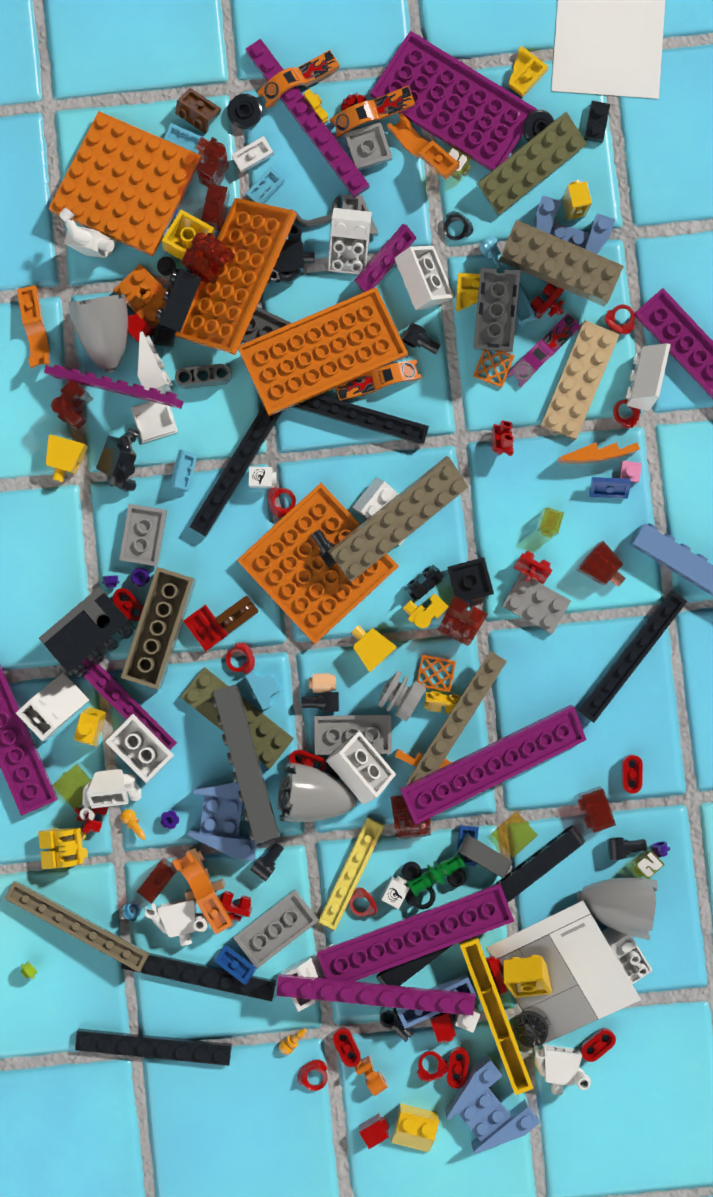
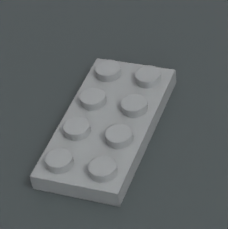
[314,715,392,755]
[234,889,319,969]

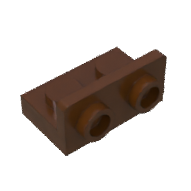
[175,88,221,134]
[215,595,259,633]

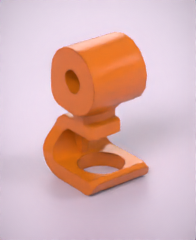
[355,1055,388,1096]

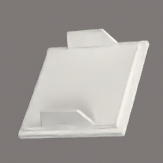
[131,402,178,444]

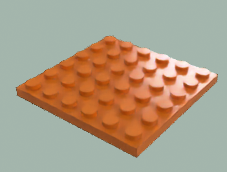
[49,111,202,257]
[237,483,399,644]

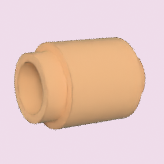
[309,673,336,693]

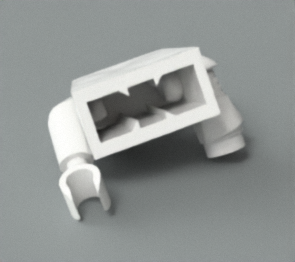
[60,207,116,258]
[80,765,142,821]
[144,898,208,946]
[534,1044,591,1095]

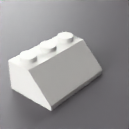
[395,246,455,310]
[625,343,671,411]
[105,714,174,783]
[326,731,396,805]

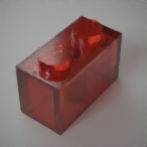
[201,183,230,231]
[577,786,616,833]
[137,857,177,904]

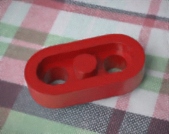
[113,588,144,622]
[289,749,326,772]
[622,754,643,794]
[486,955,508,995]
[333,1027,361,1067]
[580,1028,616,1062]
[446,1047,469,1089]

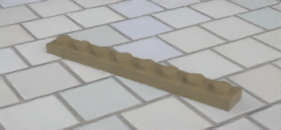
[407,651,507,784]
[4,881,150,972]

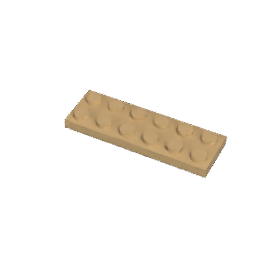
[540,320,620,440]

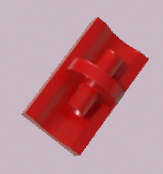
[531,283,564,319]
[491,420,514,456]
[513,551,552,584]
[74,805,109,834]
[219,890,252,922]

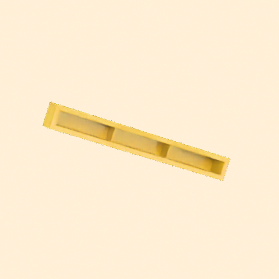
[459,936,534,1095]

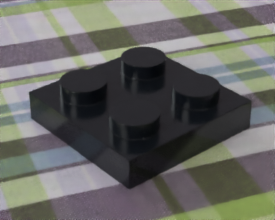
[447,557,494,604]

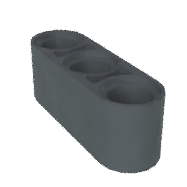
[175,364,232,389]
[457,834,513,879]

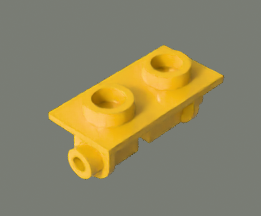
[424,691,460,714]

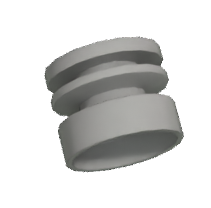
[378,671,426,722]

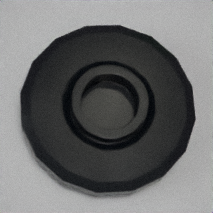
[227,94,262,129]
[523,110,554,142]
[512,1011,548,1048]

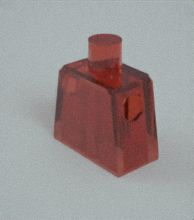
[576,541,626,587]

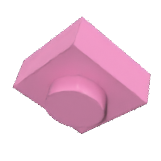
[619,461,642,483]

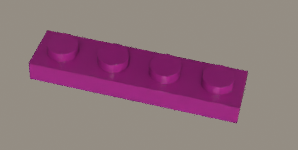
[354,224,417,293]

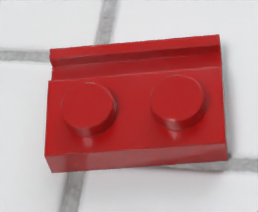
[183,604,228,652]

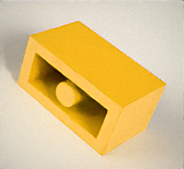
[562,180,592,221]

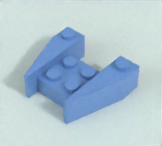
[534,195,615,254]
[188,781,266,861]
[445,1054,540,1154]

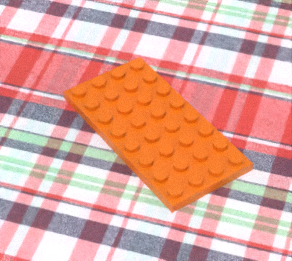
[175,198,297,355]
[238,287,408,416]

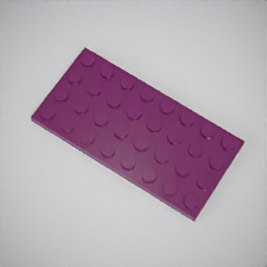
[370,31,538,171]

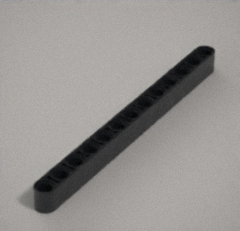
[376,825,586,986]

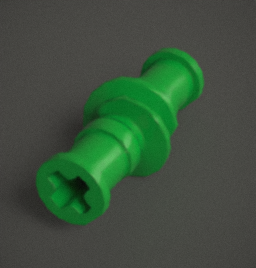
[407,852,466,897]

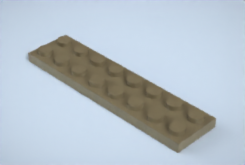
[328,456,468,582]

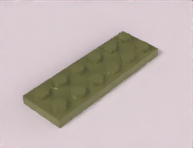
[476,112,587,215]
[181,667,294,769]

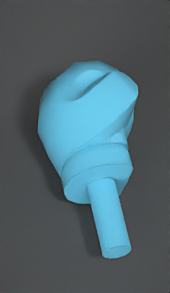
[480,236,502,269]

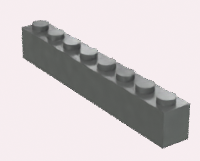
[212,684,280,844]

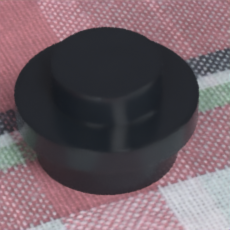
[157,257,176,276]
[402,861,421,881]
[447,868,466,887]

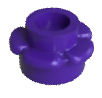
[131,568,150,587]
[101,575,120,588]
[160,810,179,829]
[652,841,671,857]

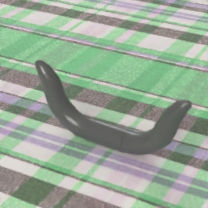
[290,196,340,227]

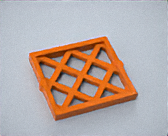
[473,351,515,388]
[417,655,456,692]

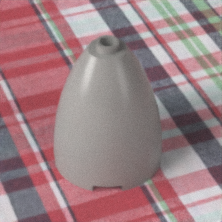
[67,294,128,373]
[277,762,357,822]
[577,878,657,940]

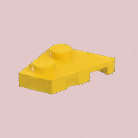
[509,46,548,97]
[456,273,480,311]

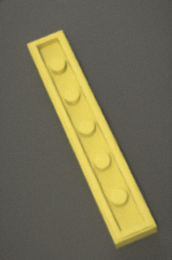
[318,816,385,931]

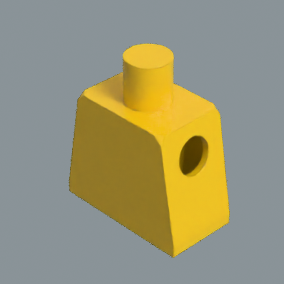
[46,434,88,482]
[351,625,397,672]
[74,707,107,747]

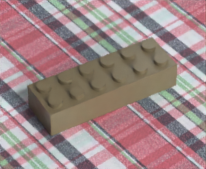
[499,220,624,306]
[121,567,196,689]

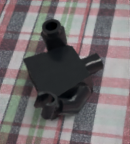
[267,224,315,284]
[96,428,139,492]

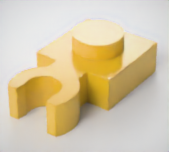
[304,89,329,124]

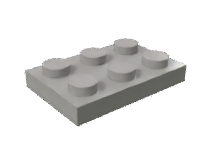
[119,504,167,567]
[502,573,571,634]

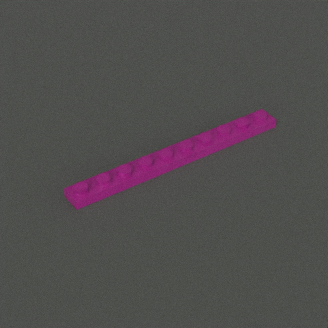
[245,39,370,198]
[276,974,475,1016]

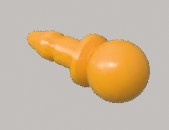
[120,809,145,840]
[279,1028,307,1055]

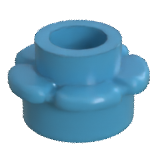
[122,902,141,921]

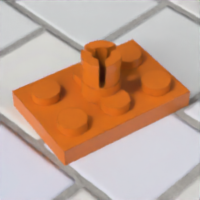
[113,264,166,331]

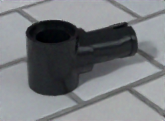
[402,323,441,354]
[311,529,336,568]
[301,692,339,712]
[607,837,647,860]
[250,842,284,882]
[379,1007,413,1042]

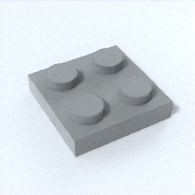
[345,122,392,171]

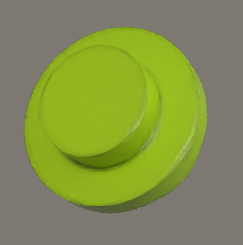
[20,961,38,979]

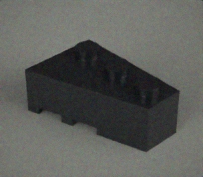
[155,269,202,333]

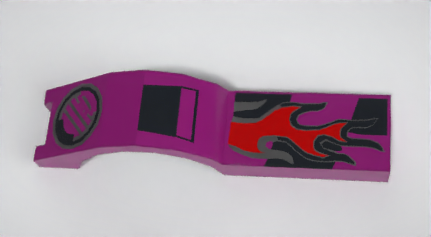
[507,313,581,388]

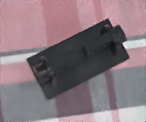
[404,565,444,601]

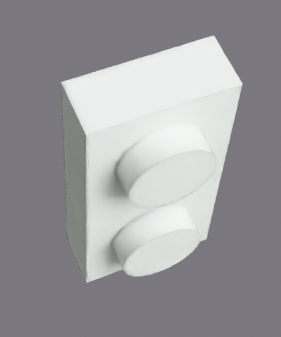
[231,136,274,173]

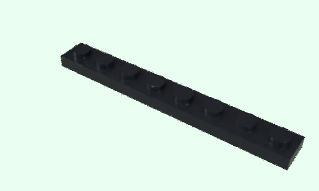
[292,395,429,445]
[190,405,284,538]
[578,590,688,723]
[121,953,276,1002]
[75,1029,232,1066]

